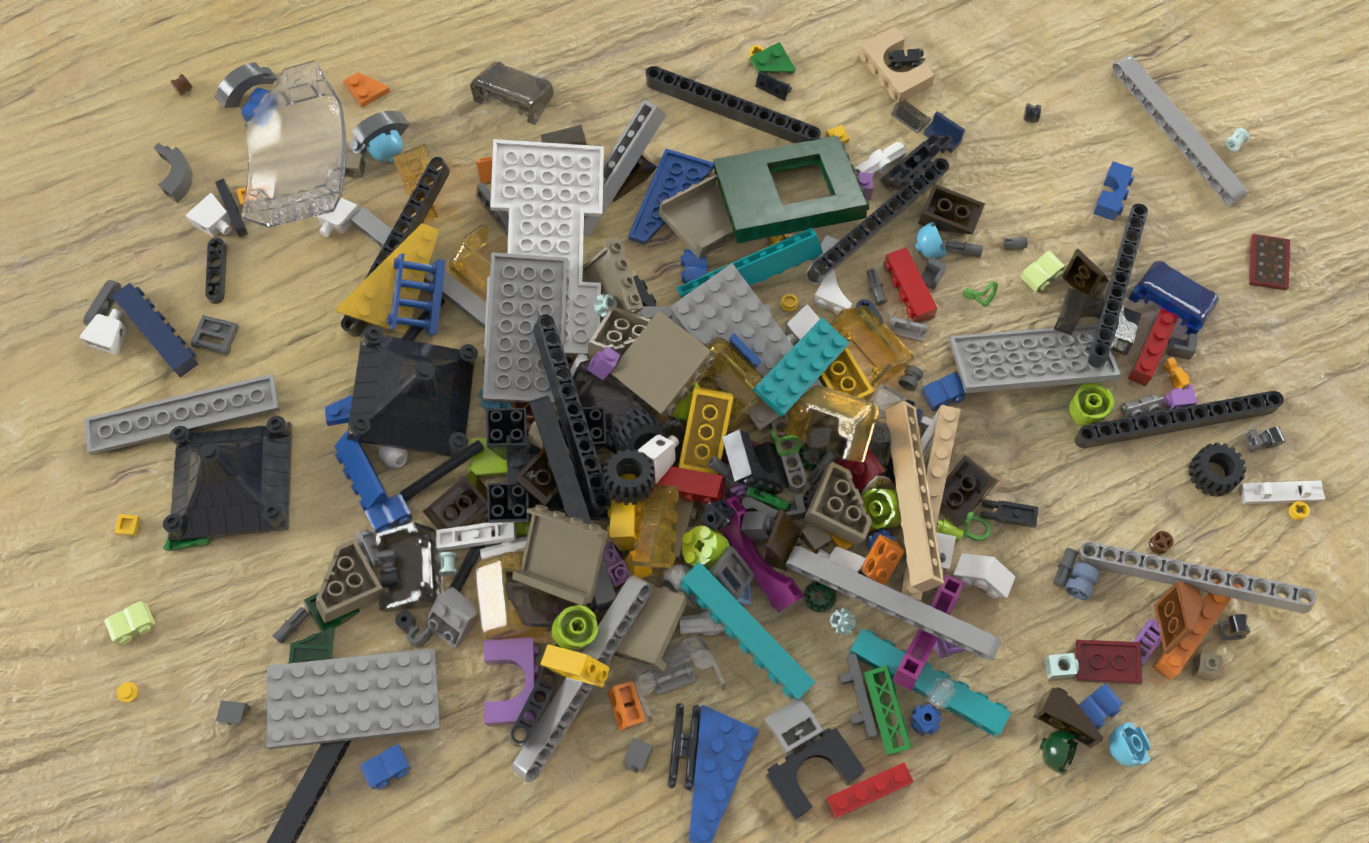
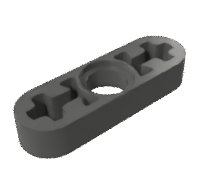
[83,280,121,326]

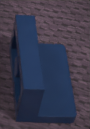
[923,111,965,153]

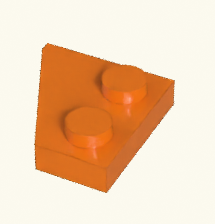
[343,72,390,107]

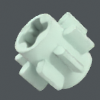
[593,294,617,318]
[830,608,856,635]

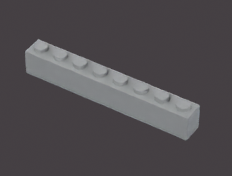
[583,100,666,238]

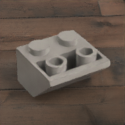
[424,587,483,649]
[764,699,823,756]

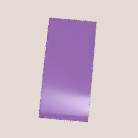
[725,484,749,499]
[603,542,632,587]

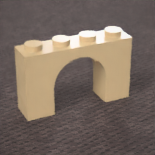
[859,27,935,104]

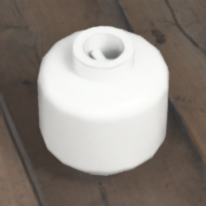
[379,446,408,469]

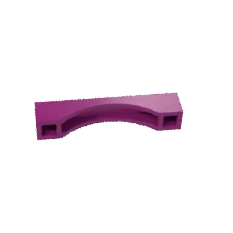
[721,495,804,613]
[893,574,965,691]

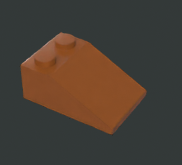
[1154,581,1203,654]

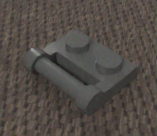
[191,315,239,355]
[742,497,779,519]
[709,547,755,600]

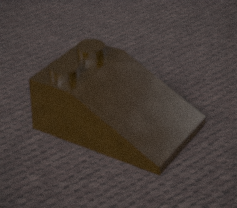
[612,152,657,202]
[918,184,985,235]
[1062,249,1109,302]
[514,446,577,506]
[940,455,1000,526]
[422,470,488,530]
[765,510,803,572]
[1033,687,1104,748]

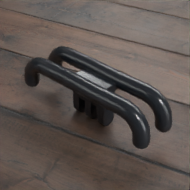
[667,703,701,790]

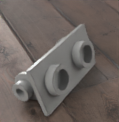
[887,316,928,342]
[1120,395,1164,418]
[355,530,384,570]
[650,662,696,695]

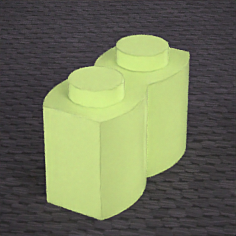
[1020,251,1065,293]
[104,601,156,645]

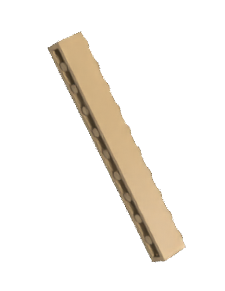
[885,401,944,592]
[900,405,961,601]

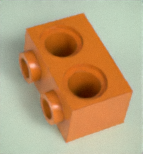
[860,534,905,585]
[607,681,646,732]

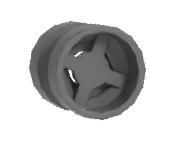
[898,365,924,391]

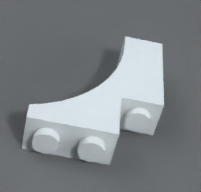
[807,235,852,318]

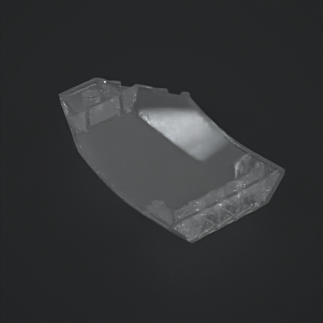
[241,60,346,228]

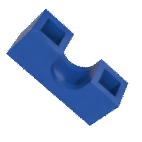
[1093,161,1134,221]

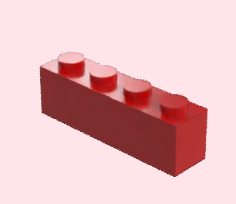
[883,247,938,323]
[1128,308,1179,387]
[651,466,726,505]
[825,762,914,820]

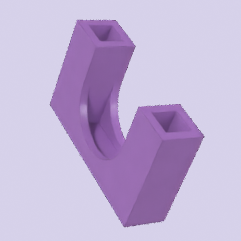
[484,637,540,726]

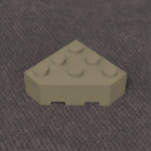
[587,306,651,362]
[804,462,872,546]
[316,539,382,623]

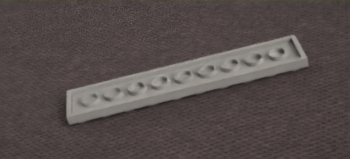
[84,374,280,455]

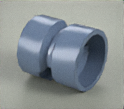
[1064,562,1101,601]

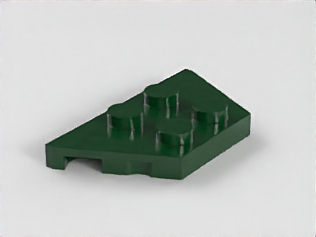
[288,627,335,664]

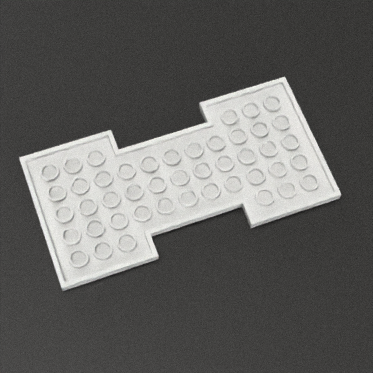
[484,139,604,356]

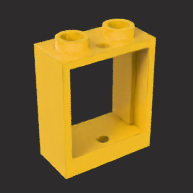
[540,644,610,688]

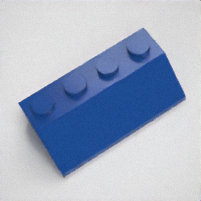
[335,431,389,512]

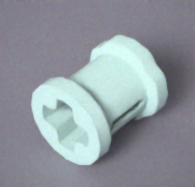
[1225,128,1250,151]
[439,552,457,576]

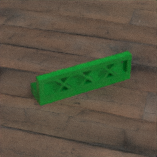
[864,666,912,756]

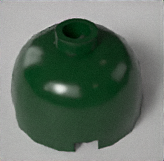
[1040,730,1079,775]

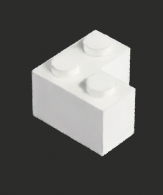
[953,553,1015,599]

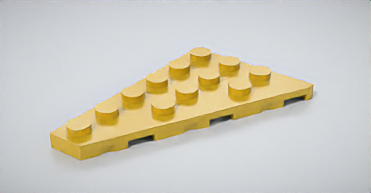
[335,223,439,334]

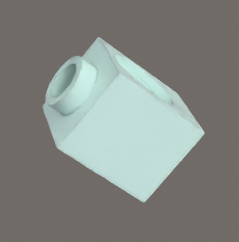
[1044,653,1079,680]

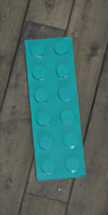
[753,317,850,417]

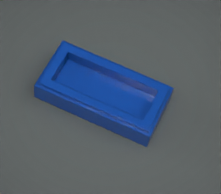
[729,333,761,369]

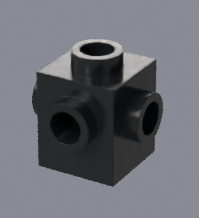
[700,499,736,532]

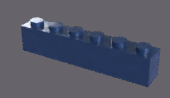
[112,283,198,378]

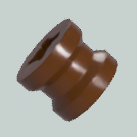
[170,74,193,96]
[1149,531,1174,554]

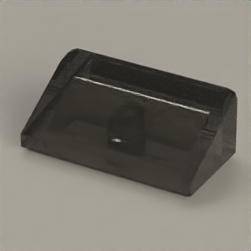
[891,100,931,133]

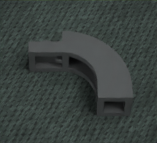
[215,62,277,108]
[348,111,410,155]
[154,143,193,203]

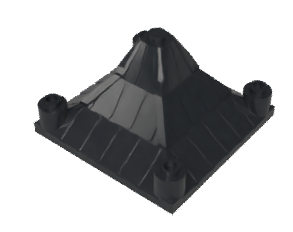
[346,326,478,457]
[163,416,292,542]

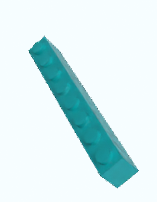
[676,228,823,299]
[679,562,815,700]
[849,629,1011,738]

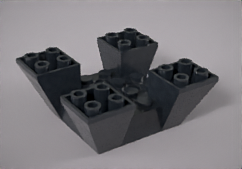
[486,407,610,523]

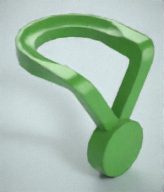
[963,281,998,307]
[769,429,802,457]
[964,511,991,541]

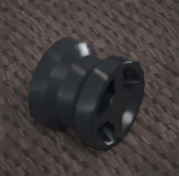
[1023,103,1041,123]

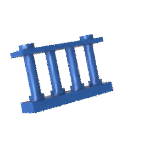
[387,254,446,335]

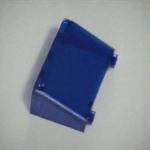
[1128,261,1219,336]

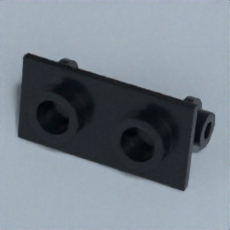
[888,48,925,69]
[755,72,792,101]

